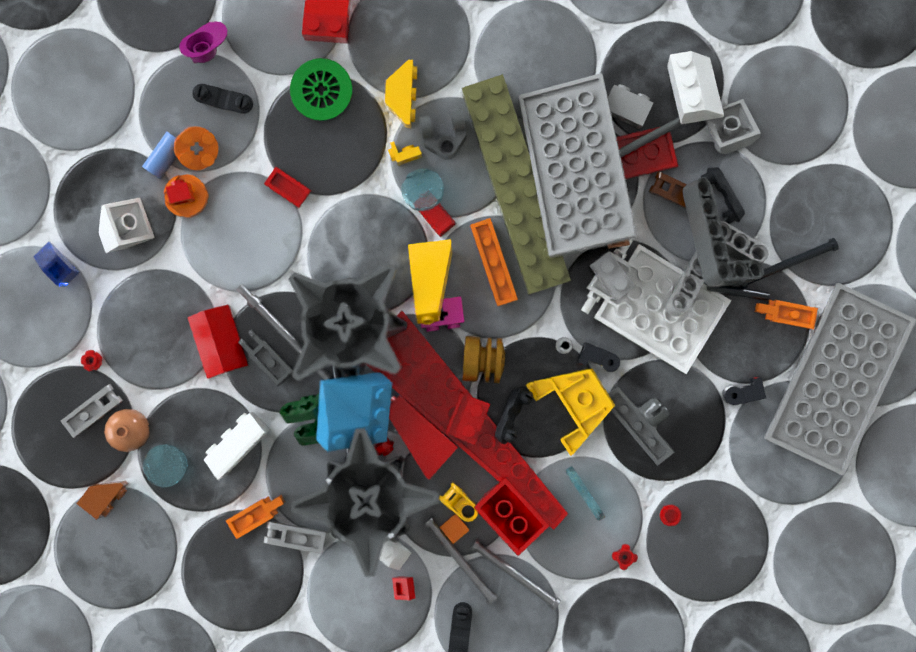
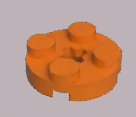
[174,126,218,170]
[164,174,209,218]

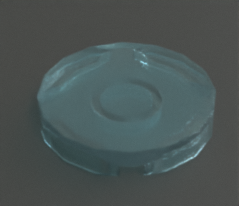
[401,168,445,211]
[143,444,188,487]

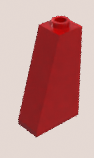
[389,395,458,480]

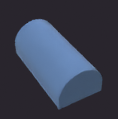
[142,132,176,179]

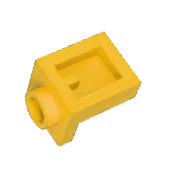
[388,141,422,166]

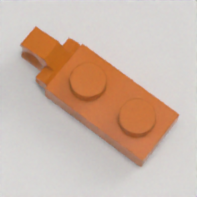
[755,300,818,329]
[226,495,285,539]

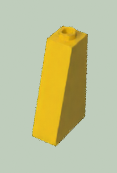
[408,239,453,325]

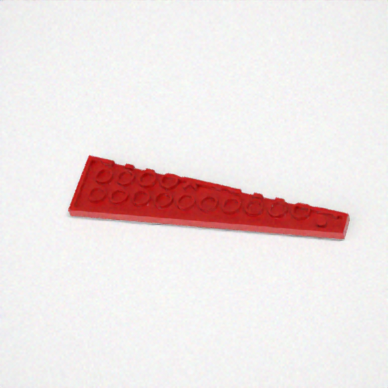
[366,310,568,530]

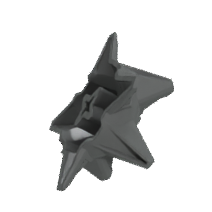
[288,264,407,381]
[291,428,439,577]

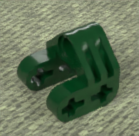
[280,394,320,446]

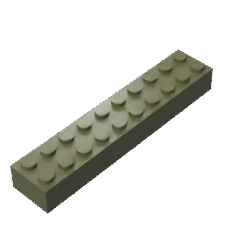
[462,74,571,295]

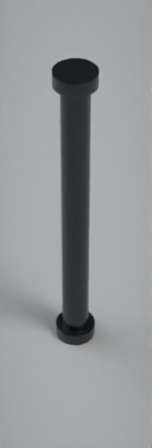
[740,238,839,288]

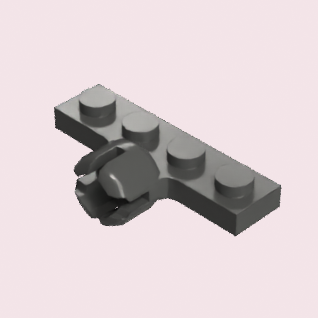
[608,385,674,466]

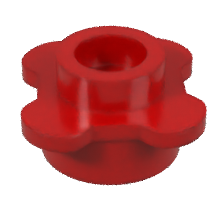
[612,544,638,570]

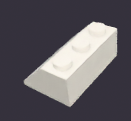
[667,51,724,124]
[204,412,271,480]

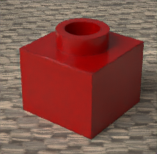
[165,180,195,206]

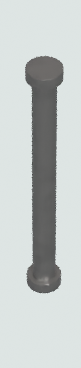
[423,516,498,605]
[470,538,561,610]

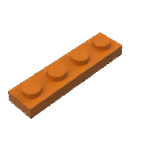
[470,218,518,307]

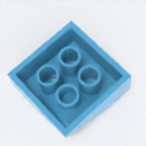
[316,372,392,452]

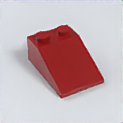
[302,0,351,44]

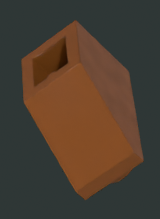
[76,481,129,520]

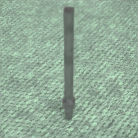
[236,284,332,380]

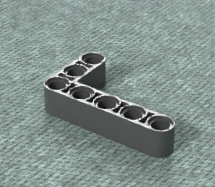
[683,177,764,287]

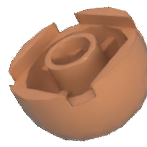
[104,409,149,452]

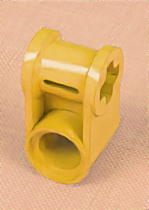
[439,482,478,522]

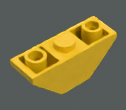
[385,60,417,128]

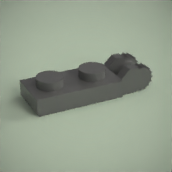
[239,329,294,386]

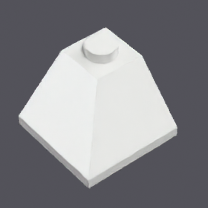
[99,198,155,253]

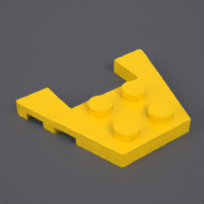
[526,368,615,456]

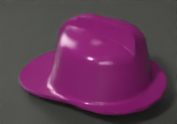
[179,21,228,63]

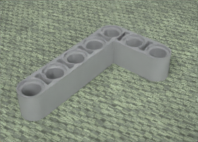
[666,221,769,317]

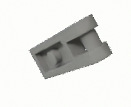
[61,384,123,438]
[263,521,327,554]

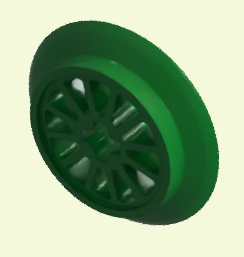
[290,58,352,120]

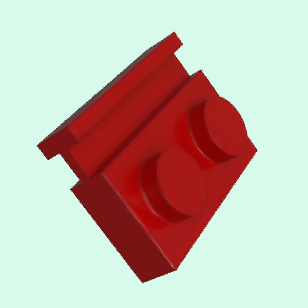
[445,393,490,445]

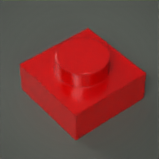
[392,576,416,600]

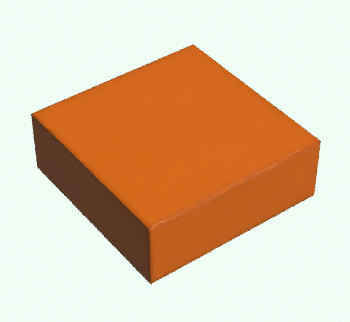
[439,514,470,544]

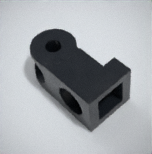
[576,342,620,372]
[722,377,766,405]

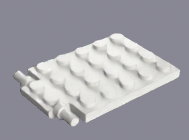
[581,239,731,374]

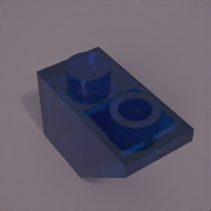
[33,242,80,287]

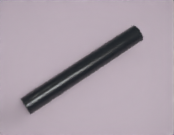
[707,285,770,301]

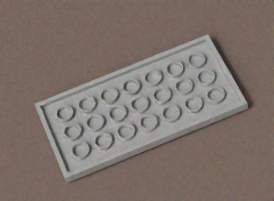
[518,73,637,258]
[764,283,916,476]

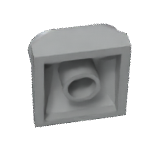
[705,99,761,154]

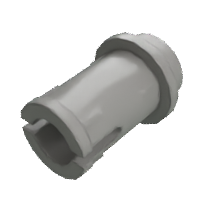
[556,337,573,354]

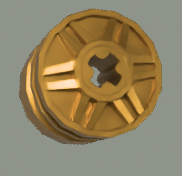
[463,336,505,383]

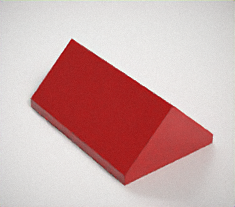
[188,304,248,379]
[473,478,549,556]

